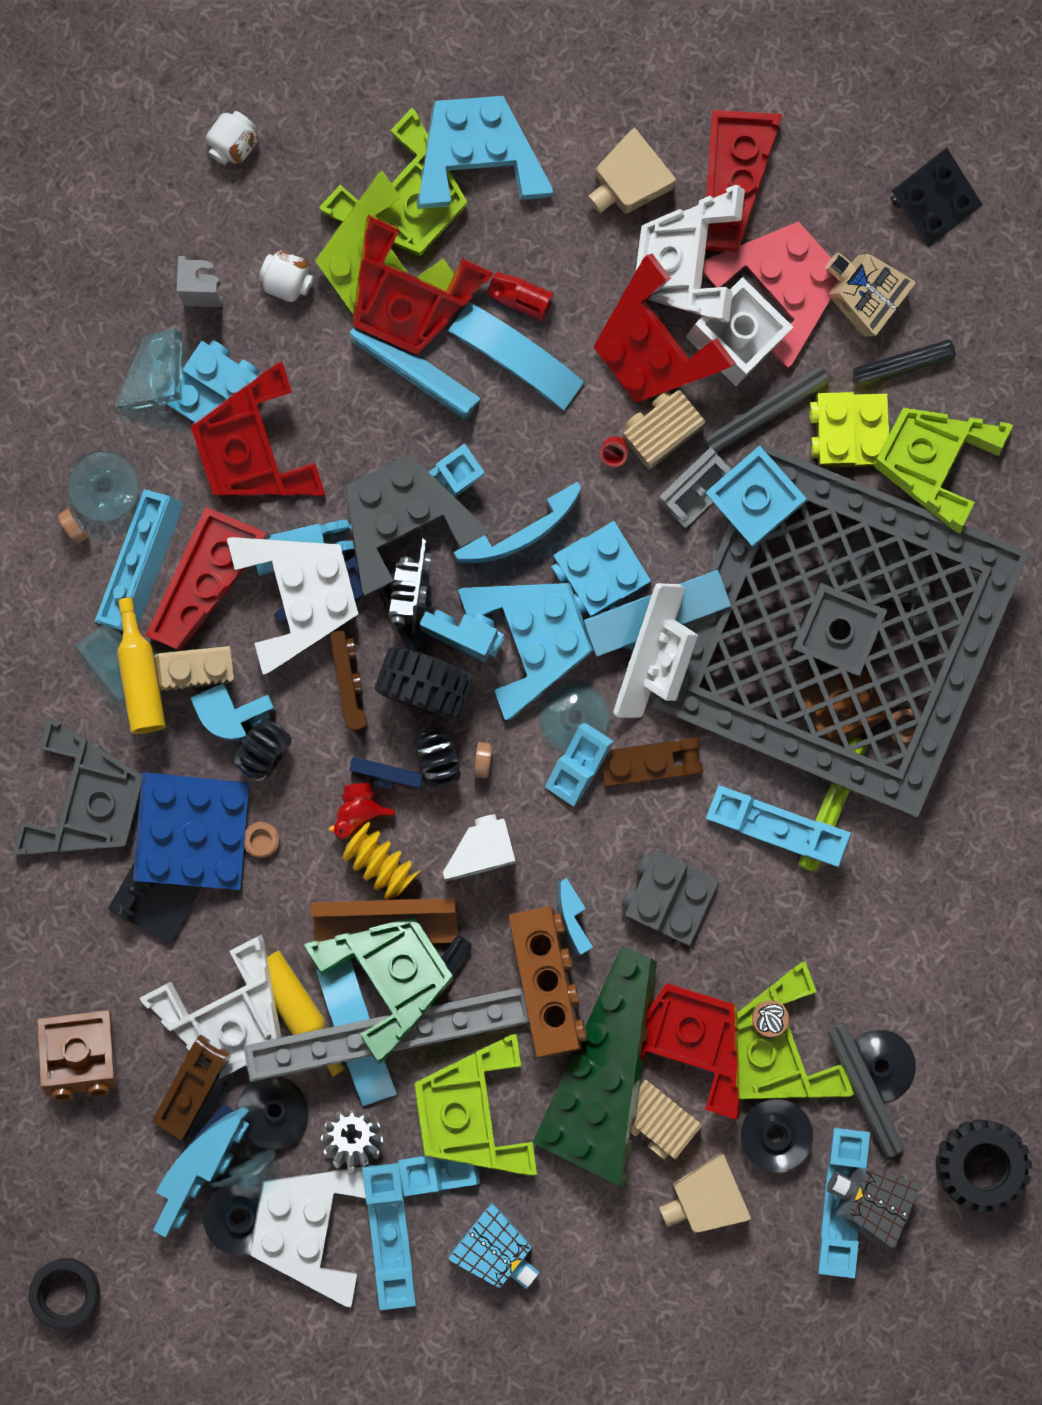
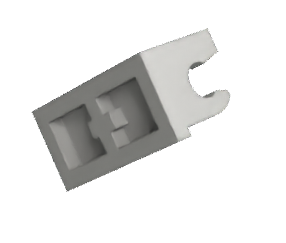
[177,256,223,307]
[658,447,731,529]

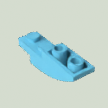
[153,1107,249,1237]

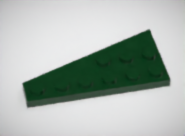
[533,946,657,1188]

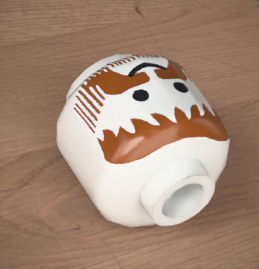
[206,111,258,165]
[259,250,314,302]

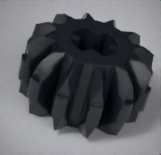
[234,719,291,782]
[413,727,461,789]

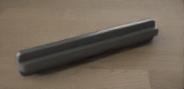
[705,367,830,454]
[827,1023,904,1158]

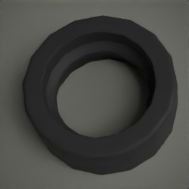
[28,1258,100,1329]

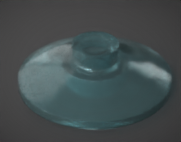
[68,451,139,522]
[539,683,611,753]
[209,1149,276,1191]

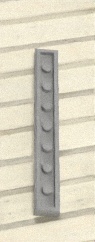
[242,987,530,1082]

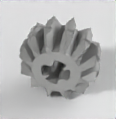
[321,1108,383,1173]

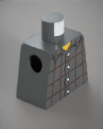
[827,1168,921,1249]

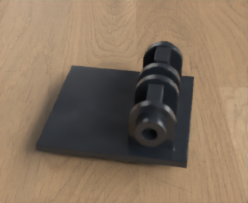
[890,148,983,247]
[108,863,202,944]

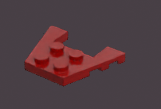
[352,214,493,355]
[593,253,736,403]
[191,361,325,496]
[640,983,740,1119]

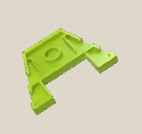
[319,108,468,256]
[315,171,454,314]
[874,408,1013,534]
[737,961,854,1099]
[413,1034,537,1176]

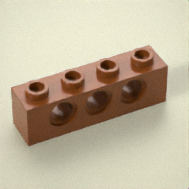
[508,906,587,1059]

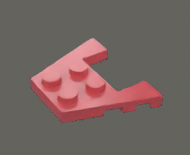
[702,222,838,369]

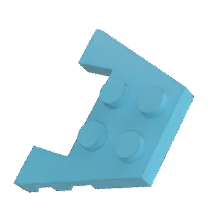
[417,96,553,209]
[458,583,594,720]

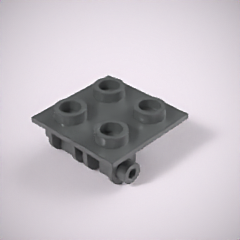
[388,539,432,634]

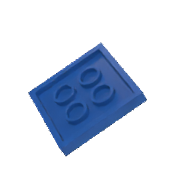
[133,772,249,890]

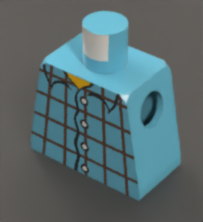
[448,1202,539,1289]

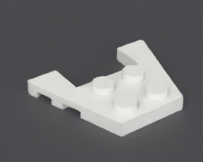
[636,185,745,323]
[227,537,358,674]
[140,935,281,1079]
[249,1165,374,1307]

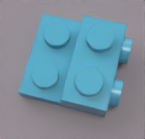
[164,340,260,422]
[551,521,651,618]
[419,610,504,662]

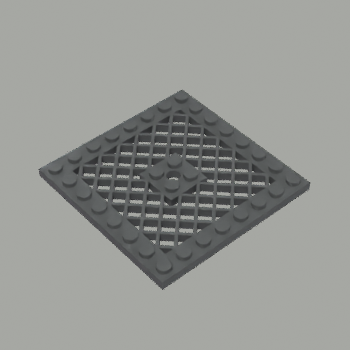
[652,444,1030,818]

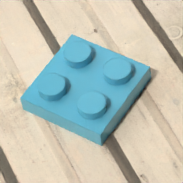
[705,446,807,547]

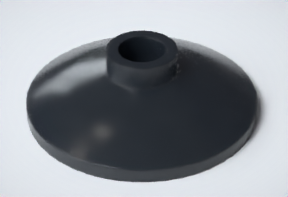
[849,1030,916,1102]
[236,1076,308,1149]
[741,1099,813,1172]
[203,1182,261,1255]

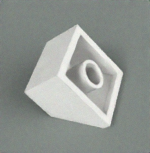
[686,277,793,386]
[443,814,515,882]

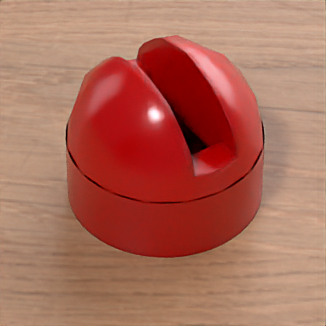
[599,436,629,467]

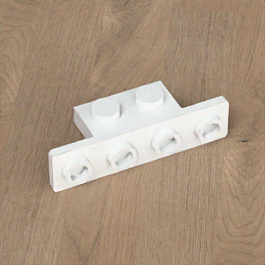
[613,583,698,718]

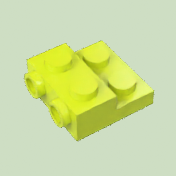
[809,392,889,468]

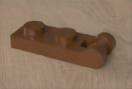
[330,630,368,732]
[602,737,704,787]
[152,1034,232,1141]

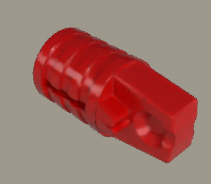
[487,272,554,322]

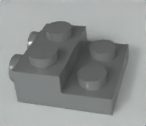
[621,850,719,946]

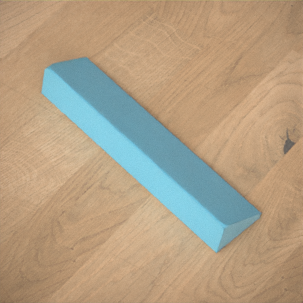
[350,327,480,419]
[94,489,184,632]
[584,570,731,657]

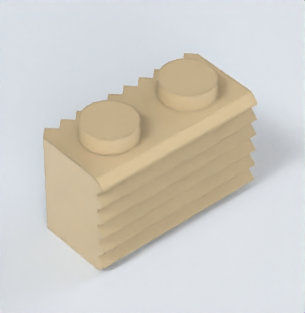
[622,389,706,470]
[154,646,234,692]
[630,1079,702,1160]

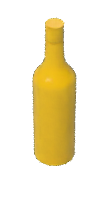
[117,597,166,734]
[267,950,345,1077]

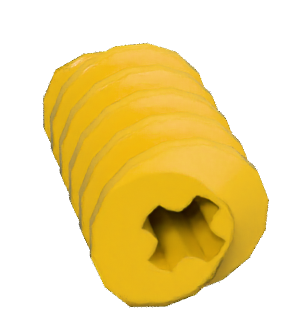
[342,822,421,900]

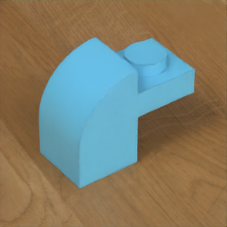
[191,683,276,741]

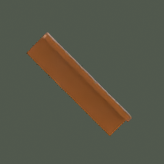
[311,898,458,943]

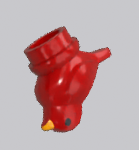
[328,783,395,839]

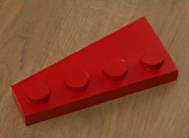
[705,110,782,252]
[145,507,271,651]

